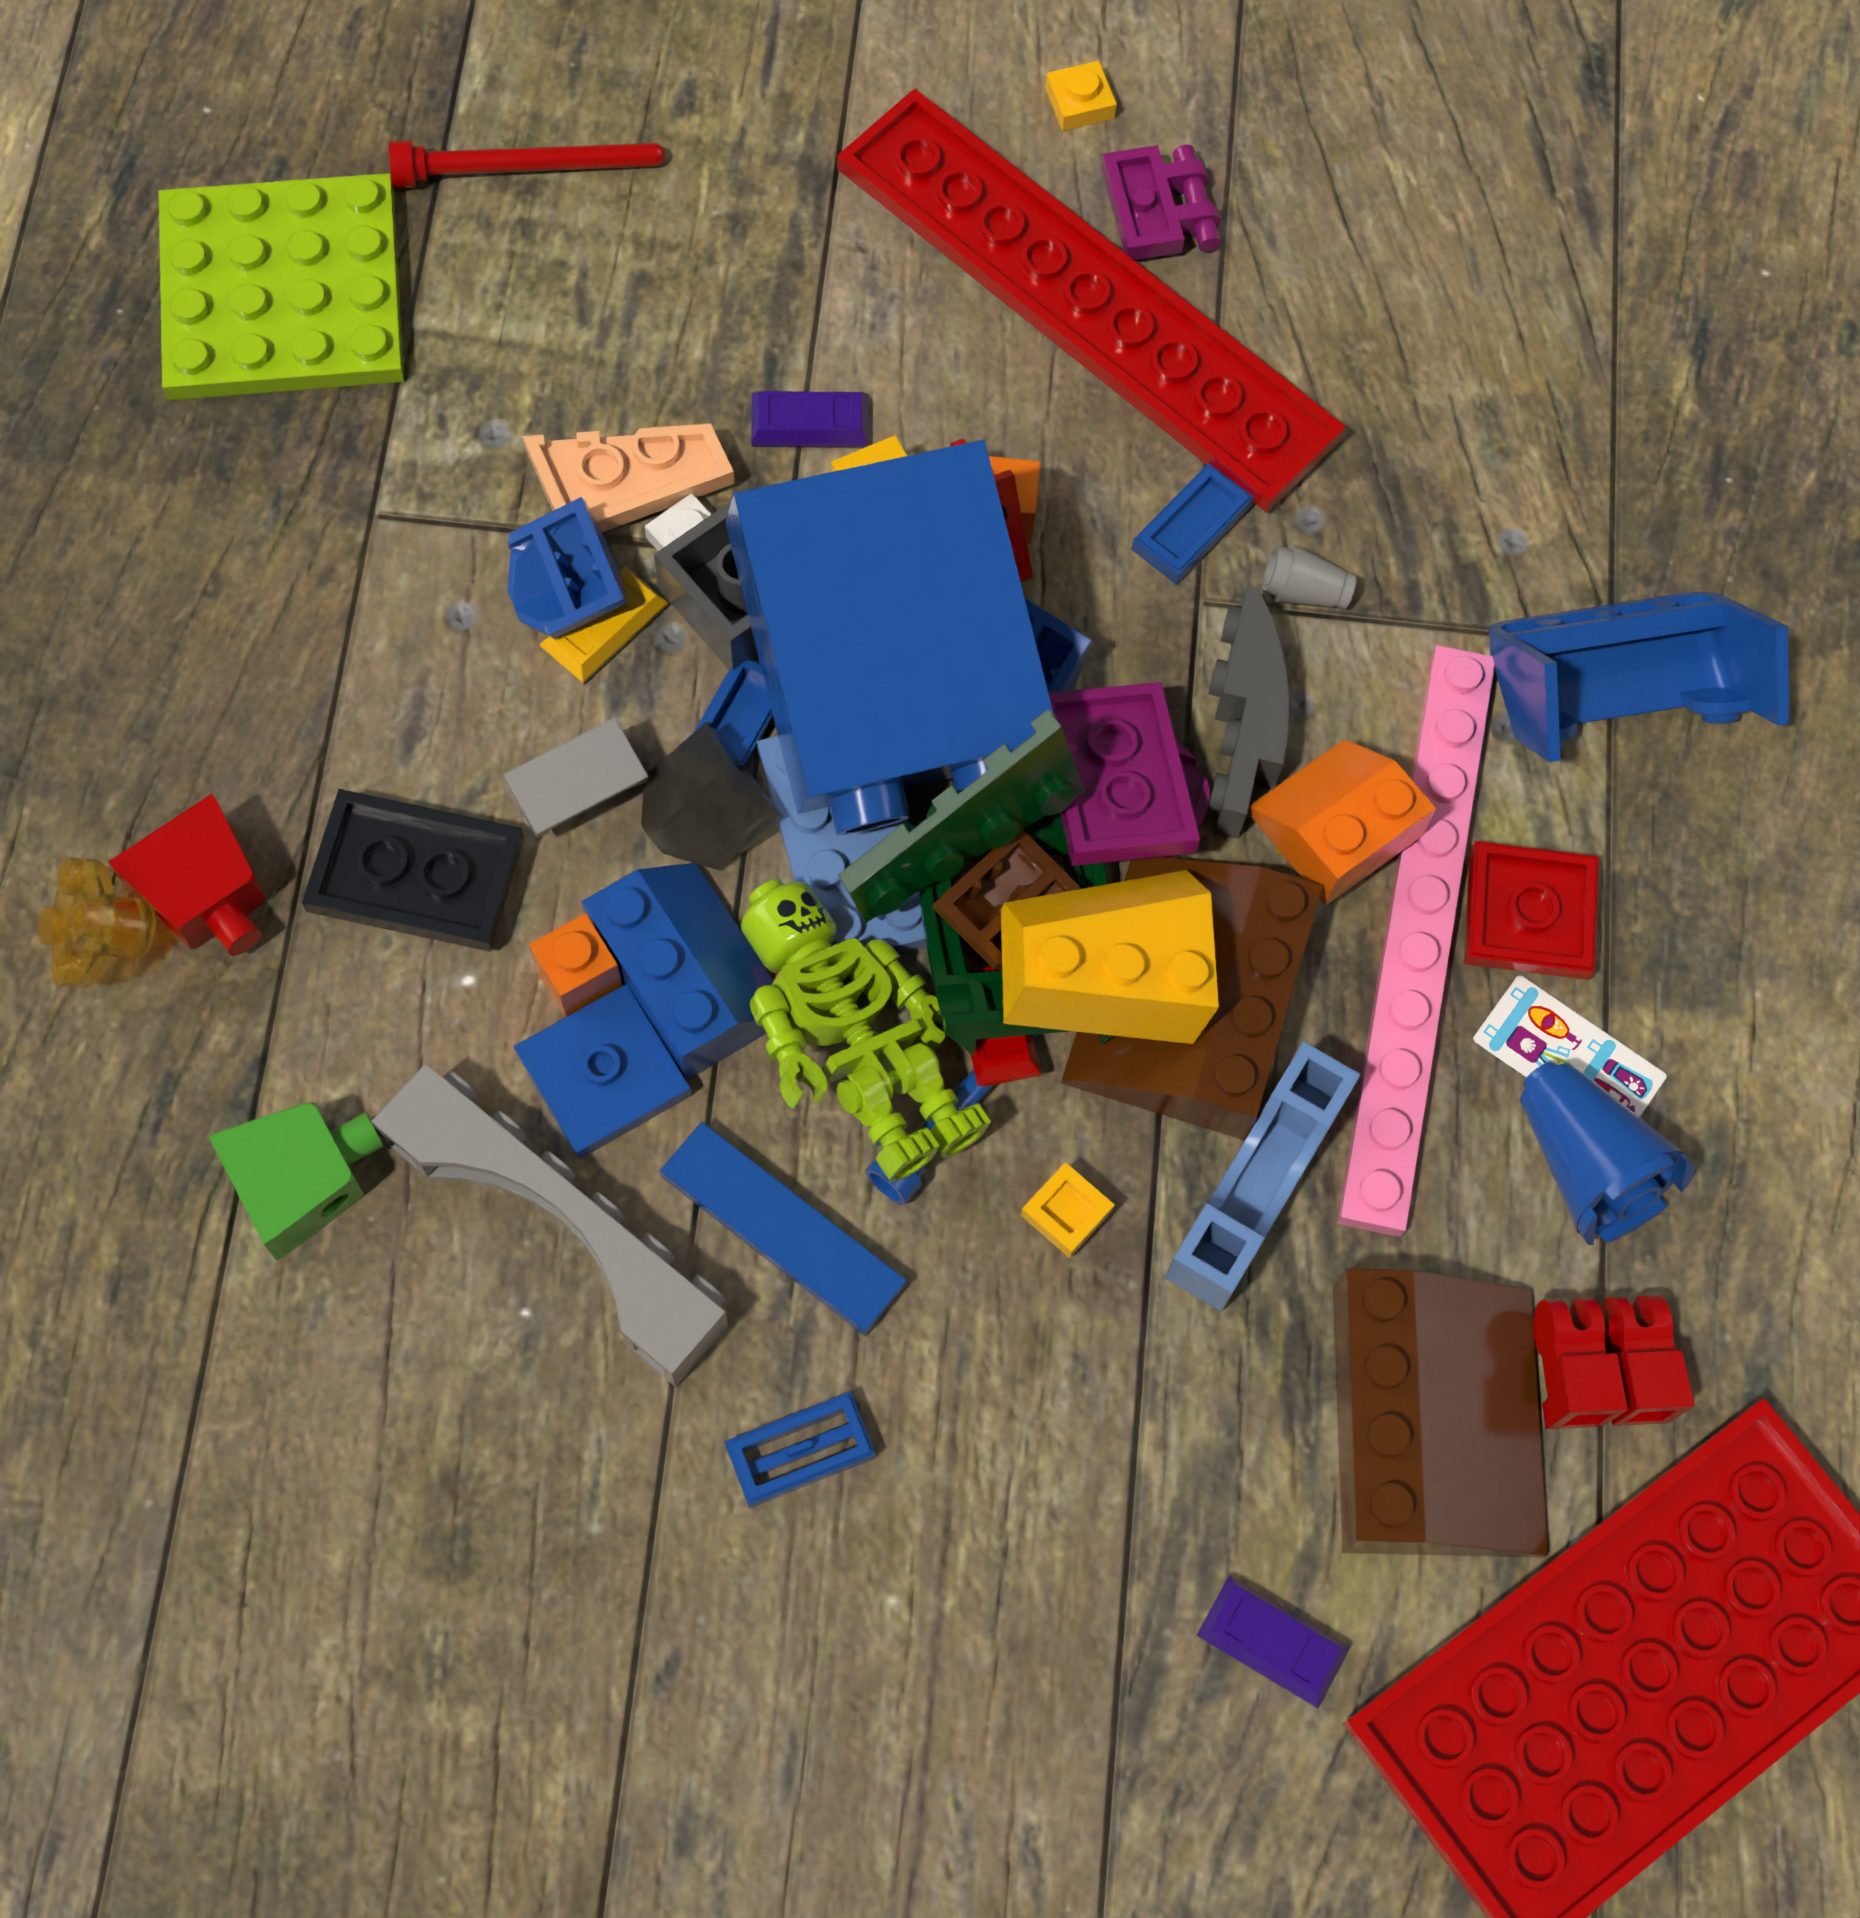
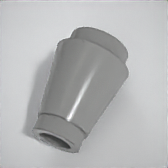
[1262,544,1356,609]

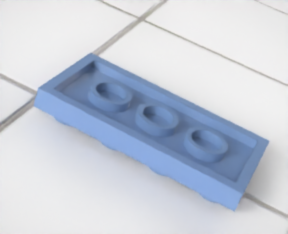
[756,736,926,954]

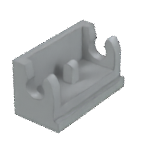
[503,717,648,839]

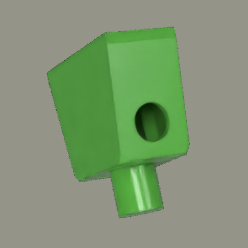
[209,1102,384,1261]

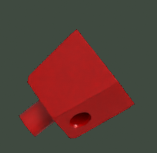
[108,793,266,956]

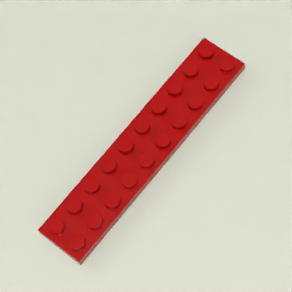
[837,88,1346,513]

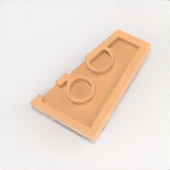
[522,424,735,532]

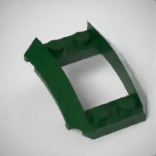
[919,813,1112,1056]

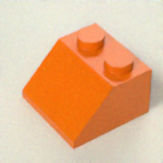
[1247,739,1437,906]

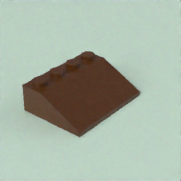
[1061,857,1323,1140]
[1333,1268,1548,1558]

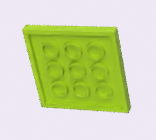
[159,173,404,401]

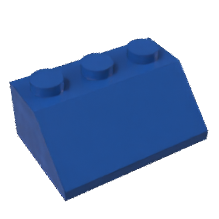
[581,863,773,1081]

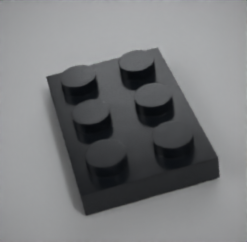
[302,789,524,952]

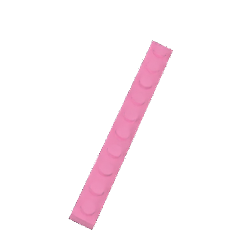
[1337,645,1495,1238]

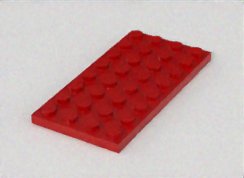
[1342,1398,1860,1918]

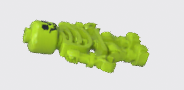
[741,879,991,1183]

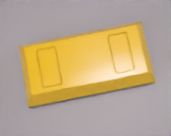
[539,566,668,684]

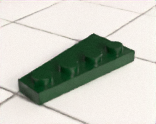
[838,708,1086,923]

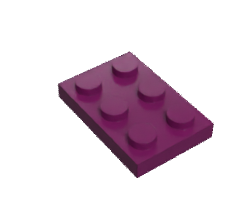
[1049,682,1200,866]

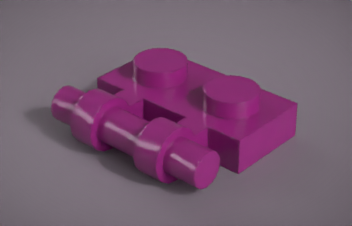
[1101,144,1221,260]

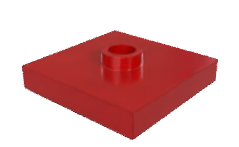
[1464,841,1599,980]

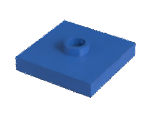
[513,984,691,1159]

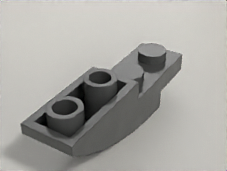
[1208,586,1289,839]

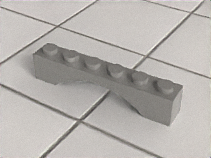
[371,1063,728,1387]

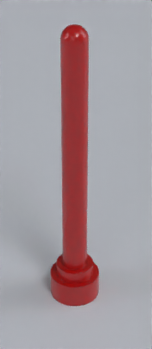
[388,140,666,189]

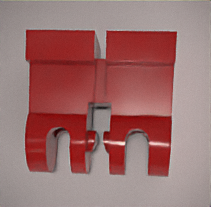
[1533,1295,1695,1430]

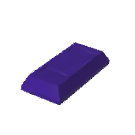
[751,391,869,448]
[1196,1575,1350,1708]

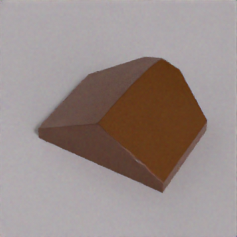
[932,830,1080,969]

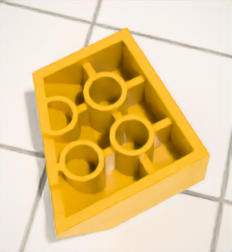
[1001,870,1219,1044]

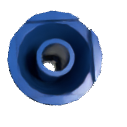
[1520,1062,1695,1245]

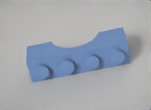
[1164,1041,1361,1312]

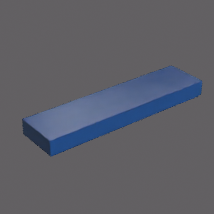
[660,1121,907,1336]

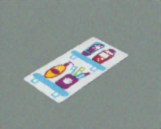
[1473,975,1667,1117]

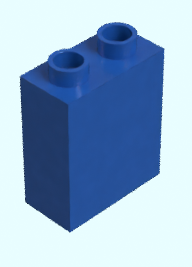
[725,439,1054,835]

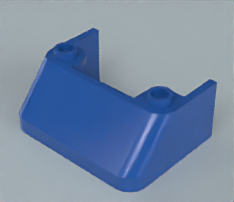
[1489,592,1789,762]

